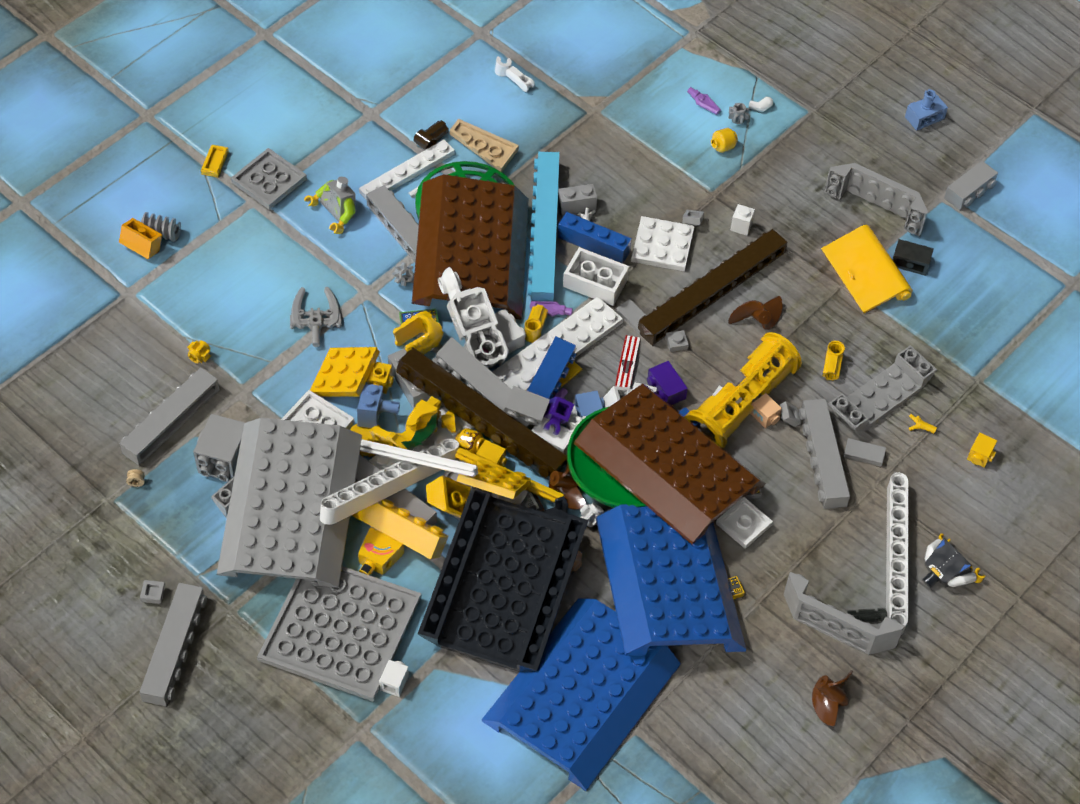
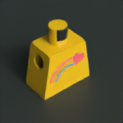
[358,527,404,575]

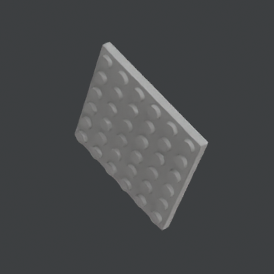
[257,566,421,702]

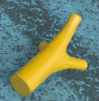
[909,414,937,434]

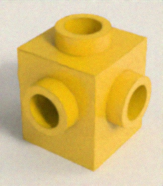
[366,362,394,394]

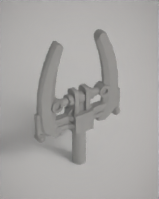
[290,287,341,347]

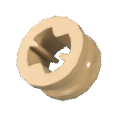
[126,469,145,487]

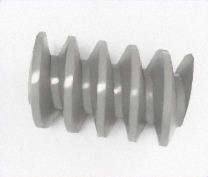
[141,212,181,242]

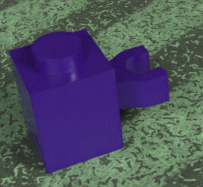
[543,396,574,435]

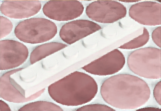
[359,140,455,200]

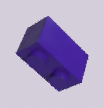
[647,361,688,405]

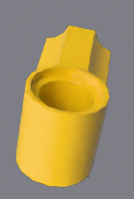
[524,304,548,343]
[822,341,845,381]

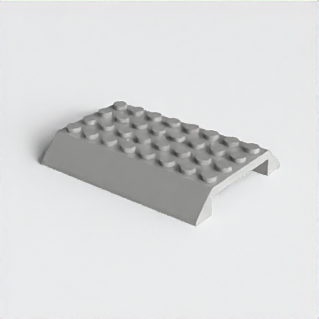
[217,418,362,588]

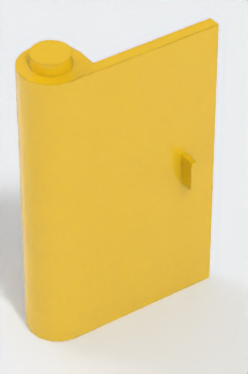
[821,225,913,314]

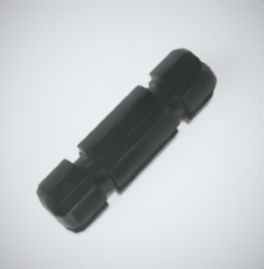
[847,608,887,622]

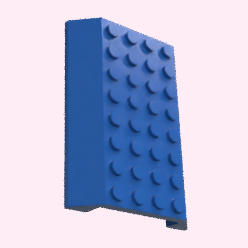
[596,504,746,656]
[482,598,681,791]

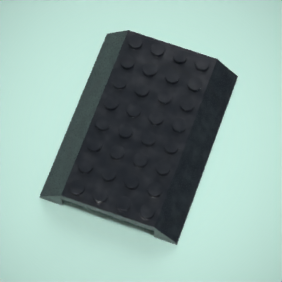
[418,486,588,672]

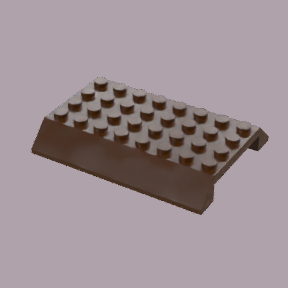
[411,174,529,320]
[574,383,766,544]

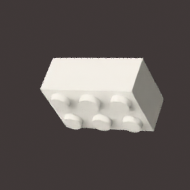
[563,247,629,306]

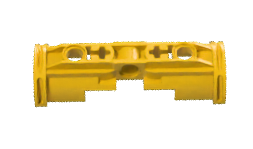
[685,332,802,448]

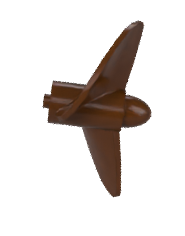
[728,296,783,330]
[549,461,586,510]
[812,670,853,727]

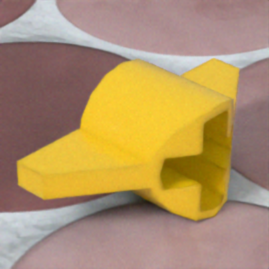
[441,410,456,433]

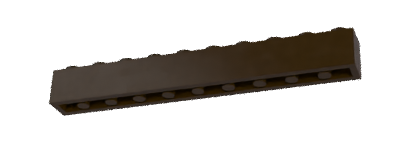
[638,229,788,346]
[396,347,567,481]

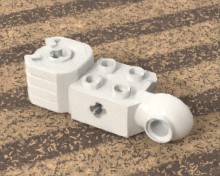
[438,267,509,369]

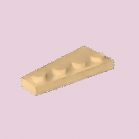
[450,119,519,172]

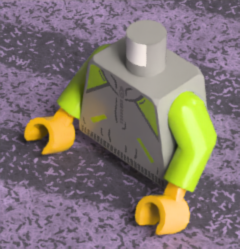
[304,176,356,234]

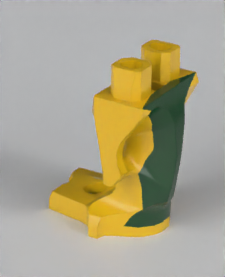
[368,396,441,451]

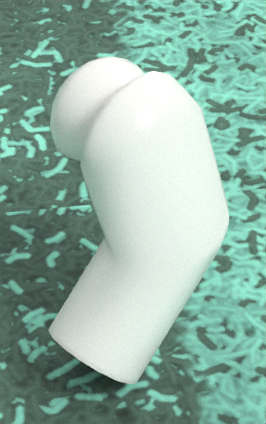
[748,97,773,112]

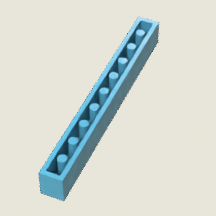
[528,152,560,301]

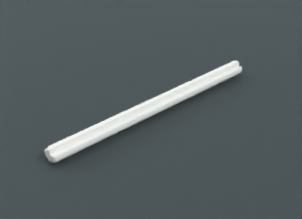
[360,439,478,477]

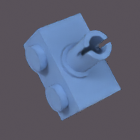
[905,89,948,131]
[357,384,400,428]

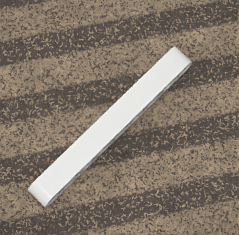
[320,439,459,525]
[886,472,908,635]

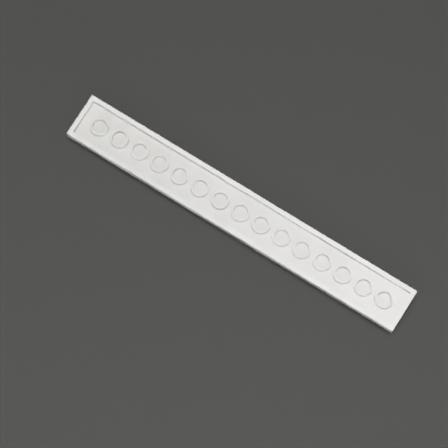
[369,297,623,470]

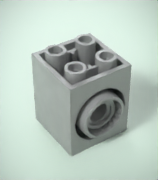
[193,414,244,482]

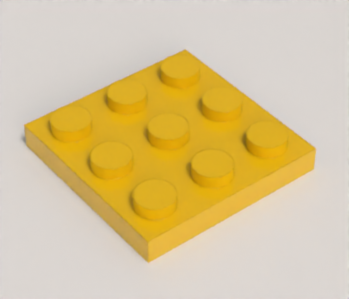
[310,347,380,397]
[457,460,531,499]

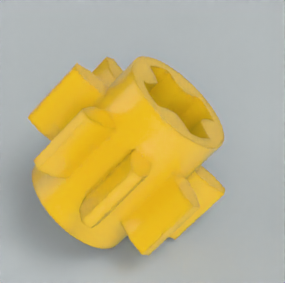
[187,340,211,364]

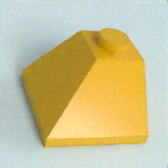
[426,475,471,518]

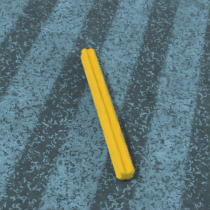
[455,448,564,503]

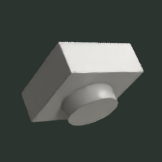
[682,210,704,226]
[665,330,688,352]
[780,401,801,427]
[140,580,165,604]

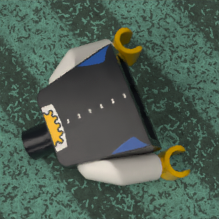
[922,533,986,588]

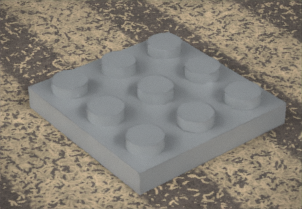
[231,148,307,210]

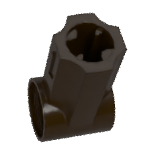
[413,120,449,150]

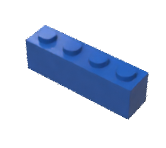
[558,212,632,264]
[527,336,577,399]

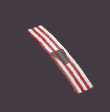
[615,335,640,388]

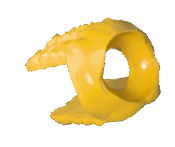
[393,311,444,355]

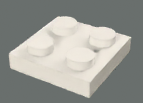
[716,497,773,549]

